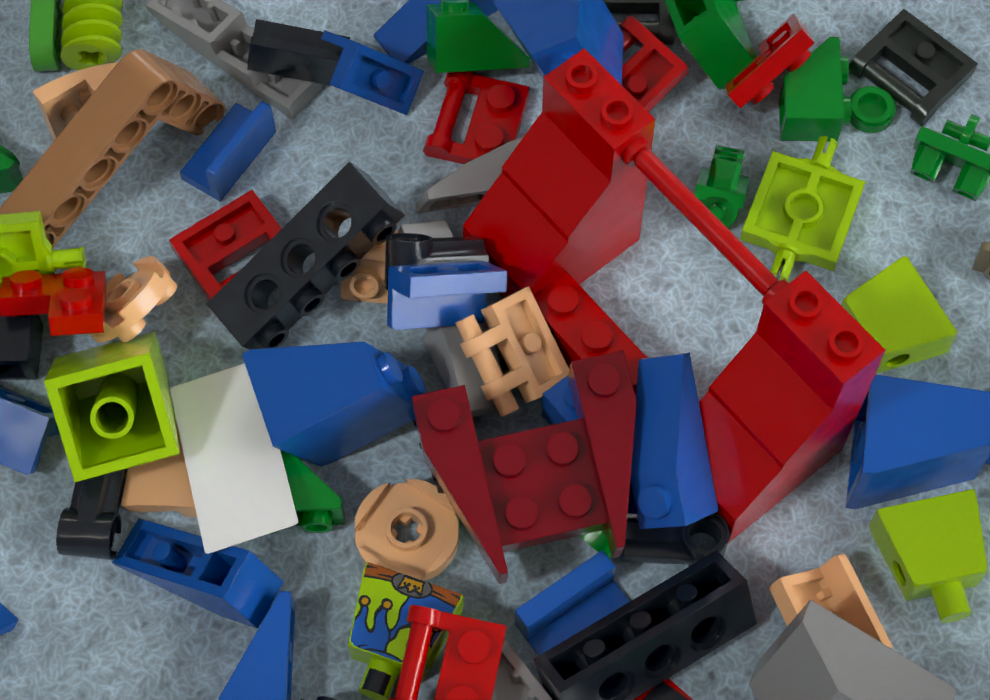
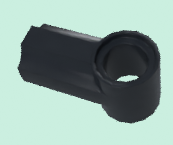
[384,233,489,290]
[56,468,128,560]
[622,512,730,566]

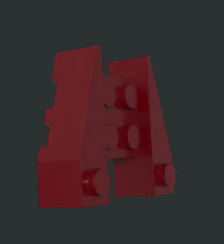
[412,350,637,584]

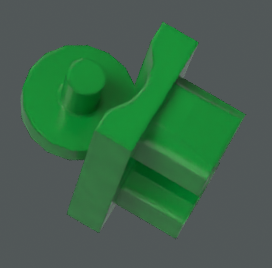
[910,114,990,201]
[694,145,749,228]

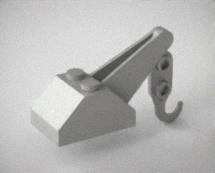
[749,599,957,700]

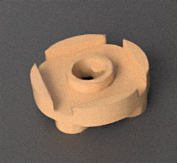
[89,256,177,343]
[355,479,459,581]

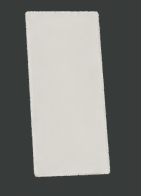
[170,363,298,554]

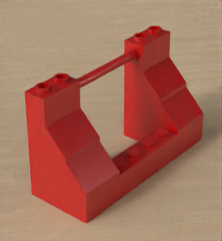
[463,48,886,543]

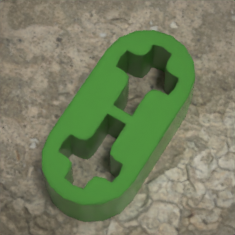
[29,0,63,72]

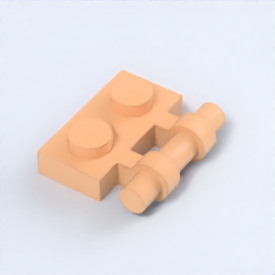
[455,286,569,417]

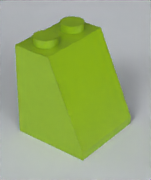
[44,331,180,482]

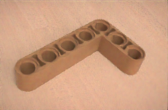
[0,49,225,248]

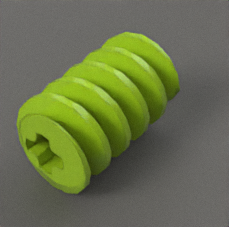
[60,0,123,70]

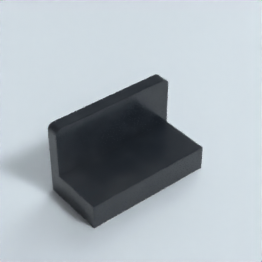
[247,19,350,86]

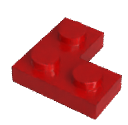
[725,13,815,109]
[0,267,107,336]

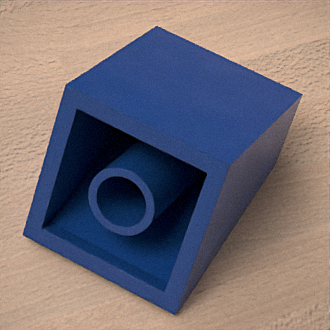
[494,0,623,85]
[242,342,425,467]
[845,374,990,509]

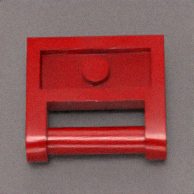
[619,15,689,112]
[423,71,530,164]
[169,190,282,301]
[389,605,507,700]

